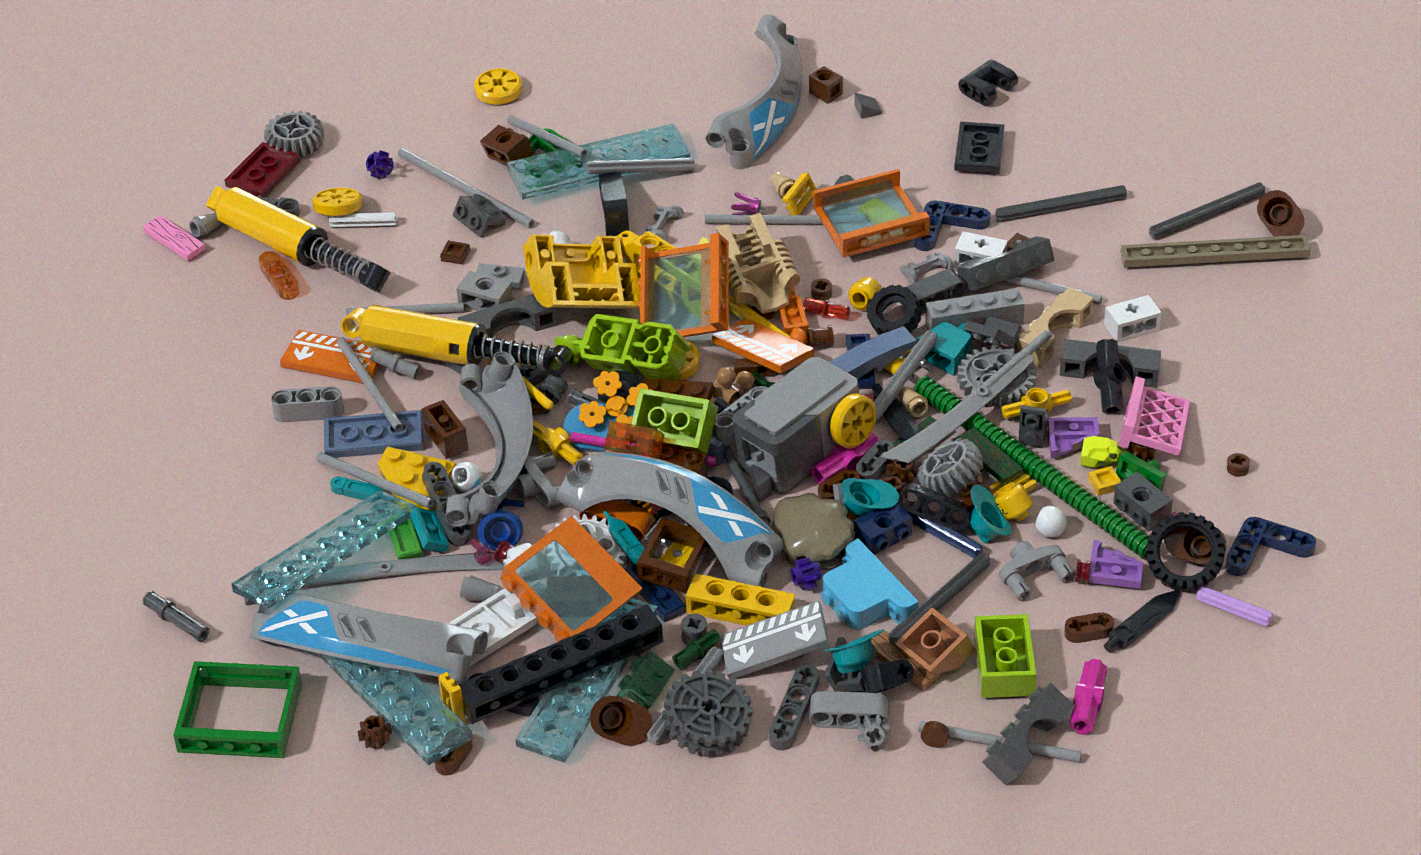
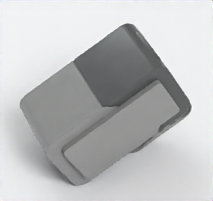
[714,357,859,492]

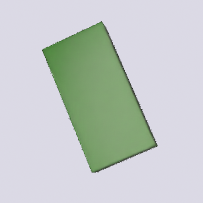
[386,517,423,560]

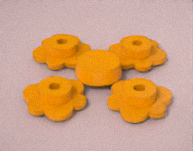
[579,371,651,441]

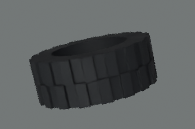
[867,285,922,335]

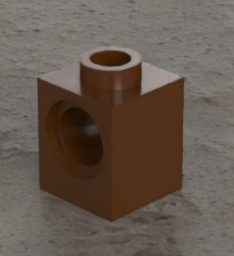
[809,66,843,104]

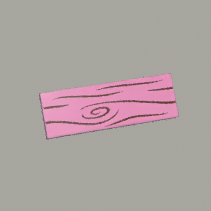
[143,215,206,261]

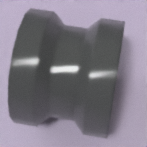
[538,374,568,404]
[681,614,707,646]

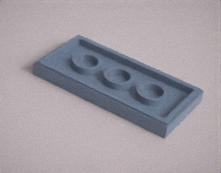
[324,410,424,458]

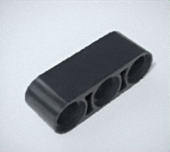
[898,483,971,531]

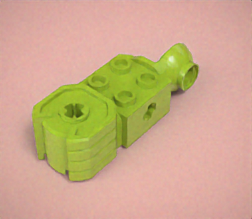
[554,314,691,380]

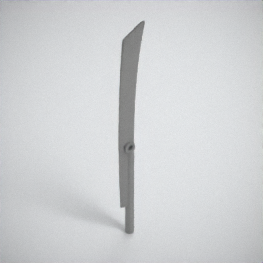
[881,330,1052,463]
[268,552,504,589]

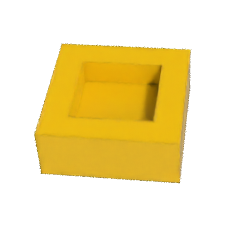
[1088,466,1121,496]

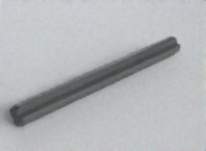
[1149,182,1266,239]
[995,185,1127,221]
[888,553,991,646]

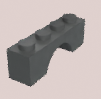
[956,236,1055,291]
[458,294,558,338]
[1060,339,1161,388]
[982,683,1075,785]

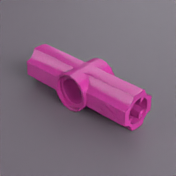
[811,432,879,484]
[1070,659,1107,735]

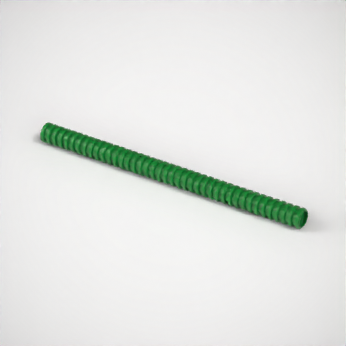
[914,376,1149,559]

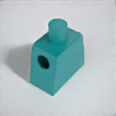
[917,322,972,376]

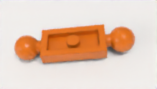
[778,287,808,345]

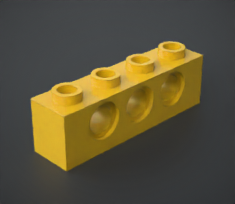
[686,573,795,626]

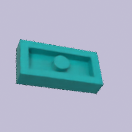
[410,507,450,553]

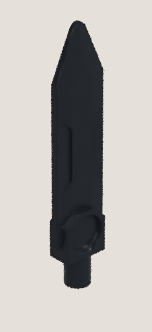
[872,383,920,441]
[1104,590,1180,652]

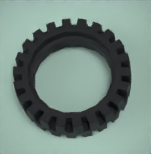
[1146,512,1225,592]

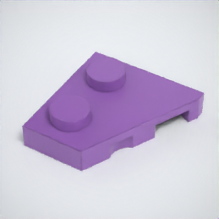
[1048,417,1100,458]

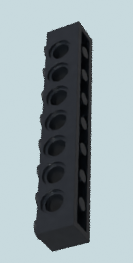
[456,604,663,724]

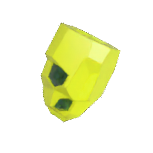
[1080,436,1123,468]

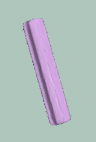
[1196,586,1272,626]

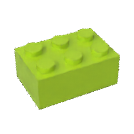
[629,388,718,454]
[974,614,1036,698]

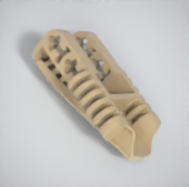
[716,213,801,314]

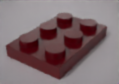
[224,142,300,198]

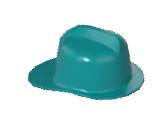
[841,478,899,517]
[969,485,1012,543]
[823,629,884,674]

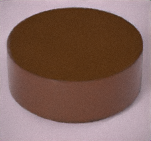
[921,721,949,748]

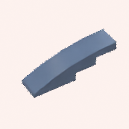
[830,326,918,380]

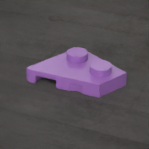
[1088,540,1143,589]

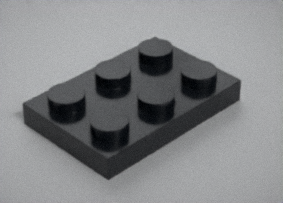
[954,121,1005,174]

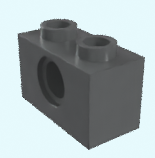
[1113,472,1173,532]

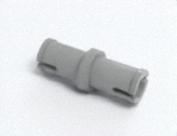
[370,347,420,379]

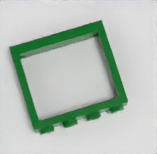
[173,661,302,758]

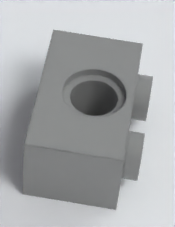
[457,271,513,311]

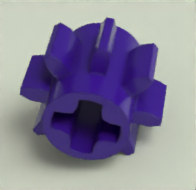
[366,150,394,179]
[790,558,822,590]

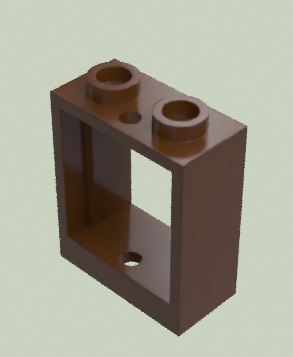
[637,518,709,593]

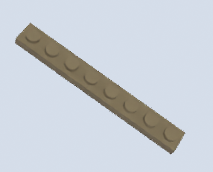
[1120,235,1311,267]

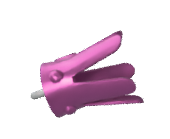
[731,192,766,215]

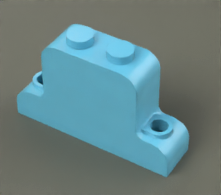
[820,539,919,630]

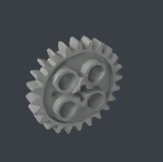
[957,345,1037,408]

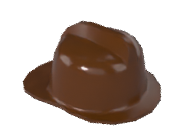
[1257,190,1304,236]
[1164,527,1227,565]
[590,695,653,746]

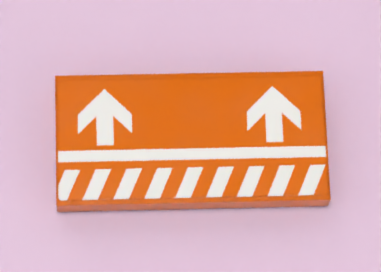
[712,318,814,374]
[280,330,387,383]

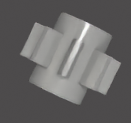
[857,715,890,749]

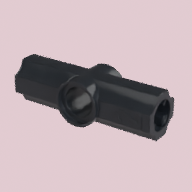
[1093,339,1126,414]

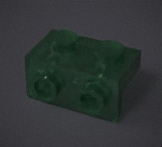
[616,650,675,710]

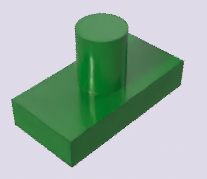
[1116,451,1167,491]

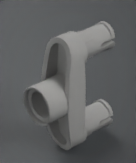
[514,452,560,507]
[999,541,1076,601]

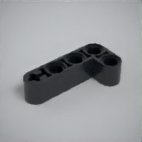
[598,172,629,237]

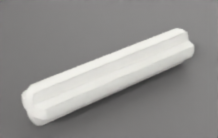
[329,212,397,227]

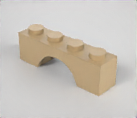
[1016,286,1094,368]

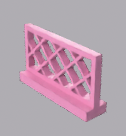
[1118,376,1190,456]

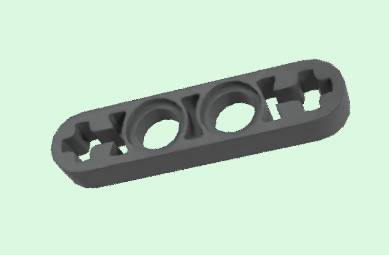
[422,462,471,545]
[769,664,819,751]

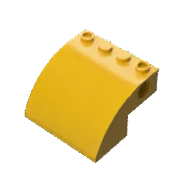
[522,234,640,309]

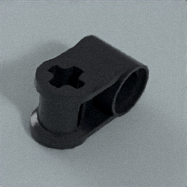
[860,659,914,693]

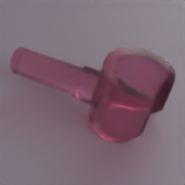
[470,539,492,565]

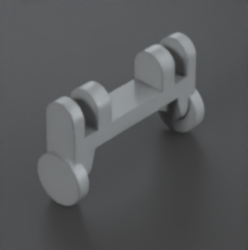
[643,205,684,242]
[900,251,954,284]

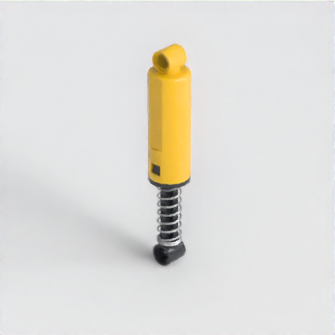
[205,186,391,293]
[341,305,574,376]

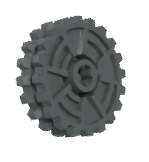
[662,670,753,757]

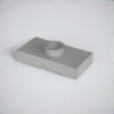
[476,263,525,289]

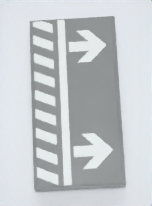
[720,601,830,679]

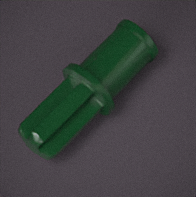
[672,629,721,670]

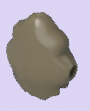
[771,493,855,570]

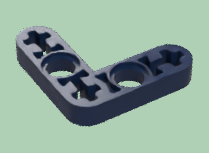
[914,200,990,251]
[1225,517,1316,576]

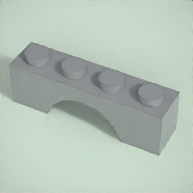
[925,288,1025,330]

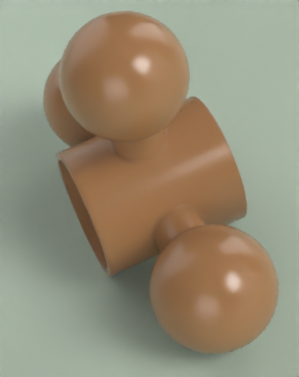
[711,367,755,407]

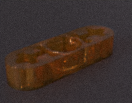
[259,251,299,300]

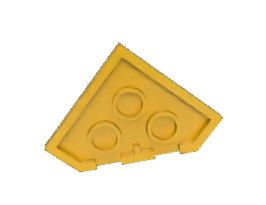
[377,446,456,516]

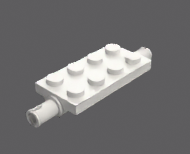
[418,581,546,674]

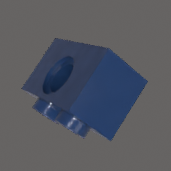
[853,503,913,555]

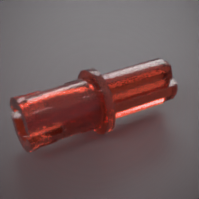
[803,297,850,320]

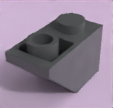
[1018,405,1049,448]

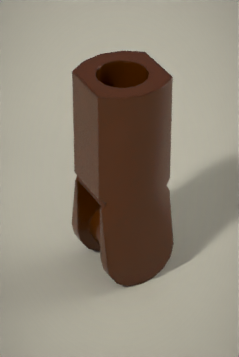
[733,358,777,376]

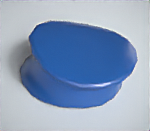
[478,510,523,551]

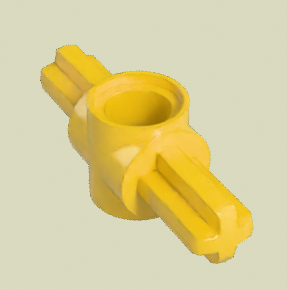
[1001,388,1072,419]
[532,420,583,465]

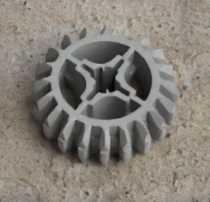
[264,110,324,158]
[917,438,984,496]

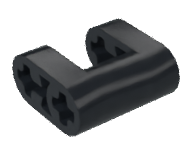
[958,59,1018,106]

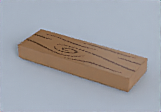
[871,629,942,691]

